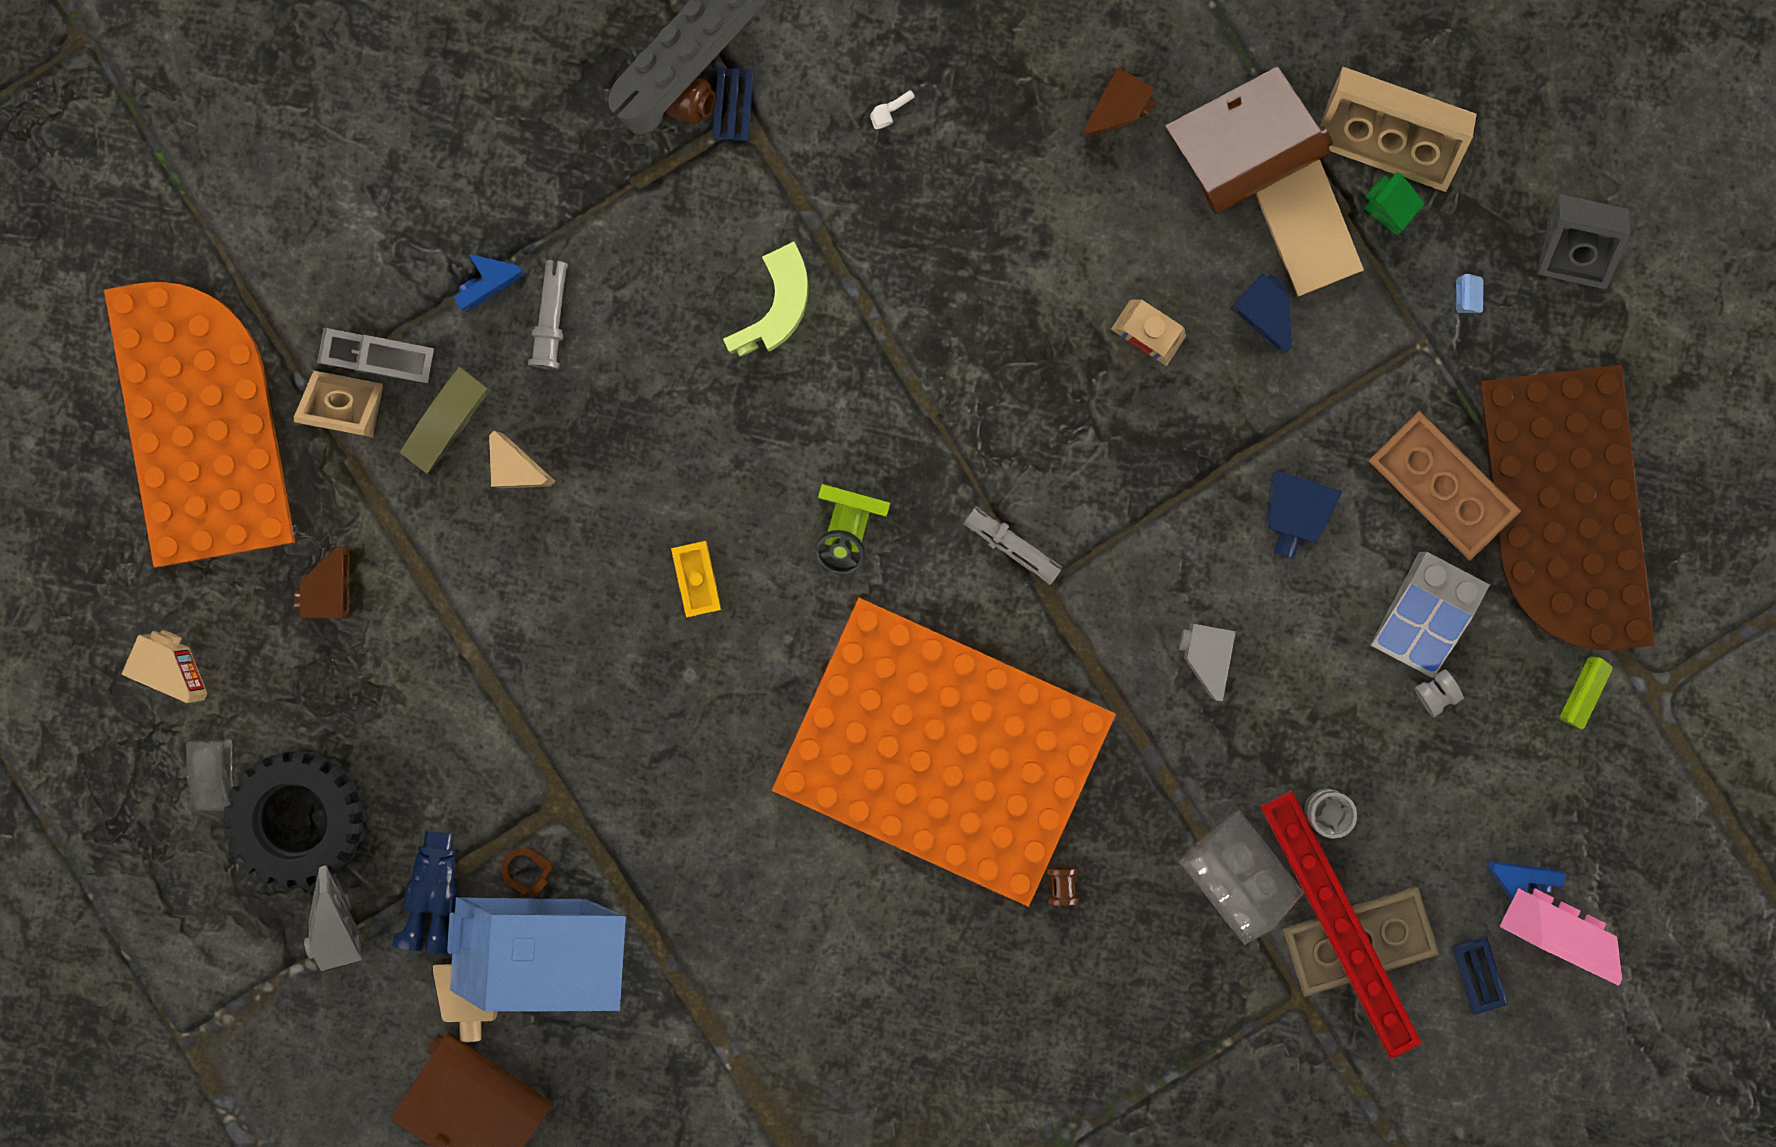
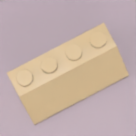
[1319,67,1477,192]

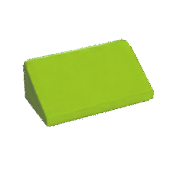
[1560,656,1613,730]

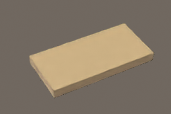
[1256,160,1364,297]

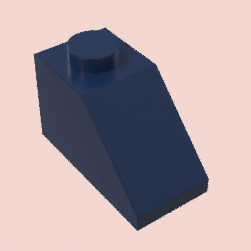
[1230,273,1292,354]

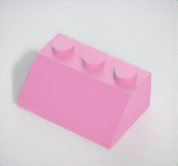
[1500,888,1622,986]

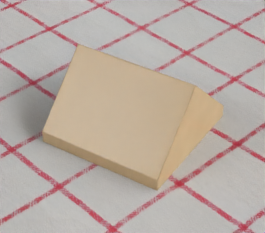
[294,371,383,437]
[489,431,556,489]

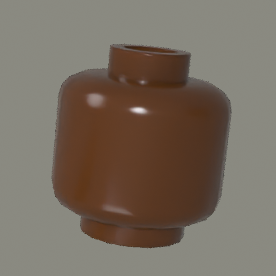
[665,77,716,123]

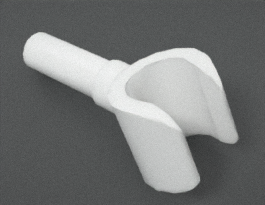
[870,90,915,129]

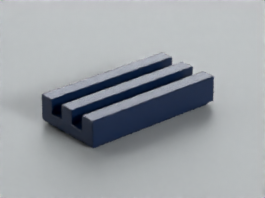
[713,67,754,142]
[1451,936,1508,1015]

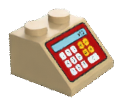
[121,630,207,703]

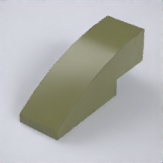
[400,367,491,474]

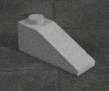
[304,866,362,971]

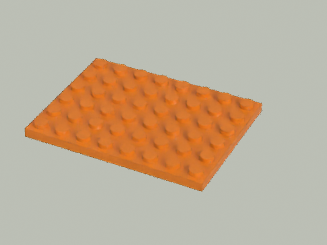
[771,598,1116,907]

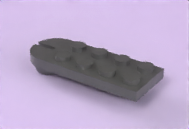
[608,0,767,134]

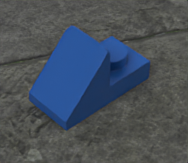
[454,254,525,312]
[1487,860,1565,901]

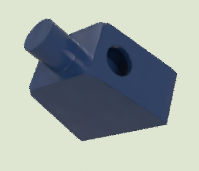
[1265,471,1342,559]

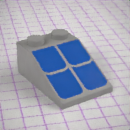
[1370,552,1490,678]

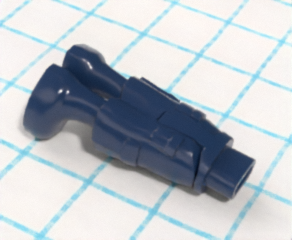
[392,831,458,954]

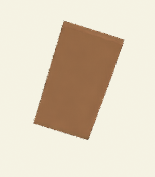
[1369,411,1521,561]

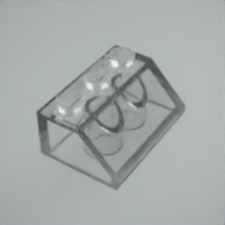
[1179,810,1304,945]

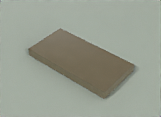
[1282,886,1439,997]

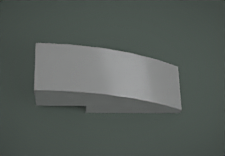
[317,328,434,383]

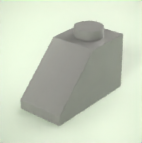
[1179,623,1236,701]

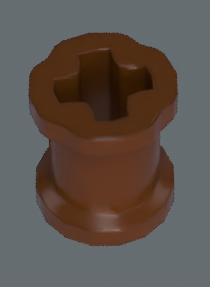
[1047,866,1079,906]

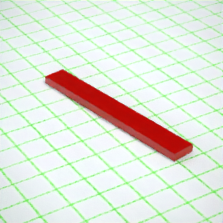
[1260,790,1422,1060]

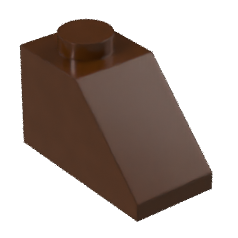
[1081,68,1156,138]
[294,547,350,618]

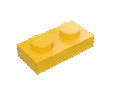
[671,541,722,618]

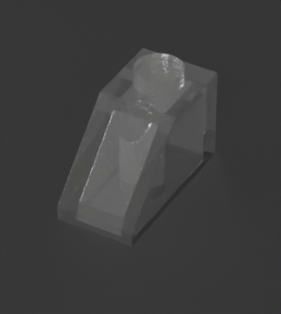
[186,739,232,810]

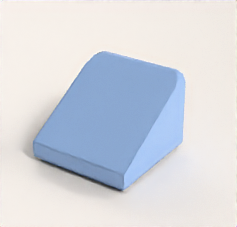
[1456,274,1483,313]

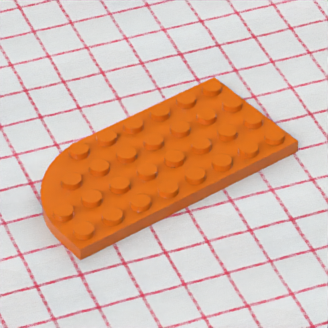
[104,282,296,568]

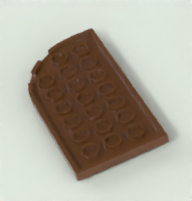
[1479,365,1655,650]

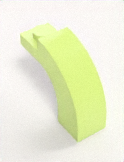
[723,242,809,357]

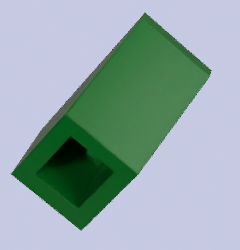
[1364,172,1425,235]

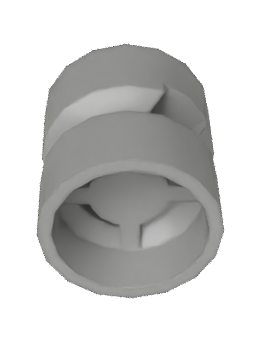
[1304,788,1357,839]

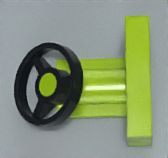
[815,484,890,575]

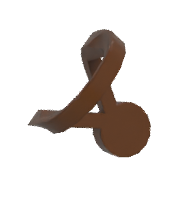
[501,847,552,899]

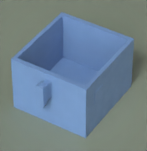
[447,897,626,1011]

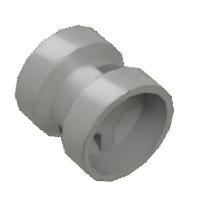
[1415,669,1464,718]

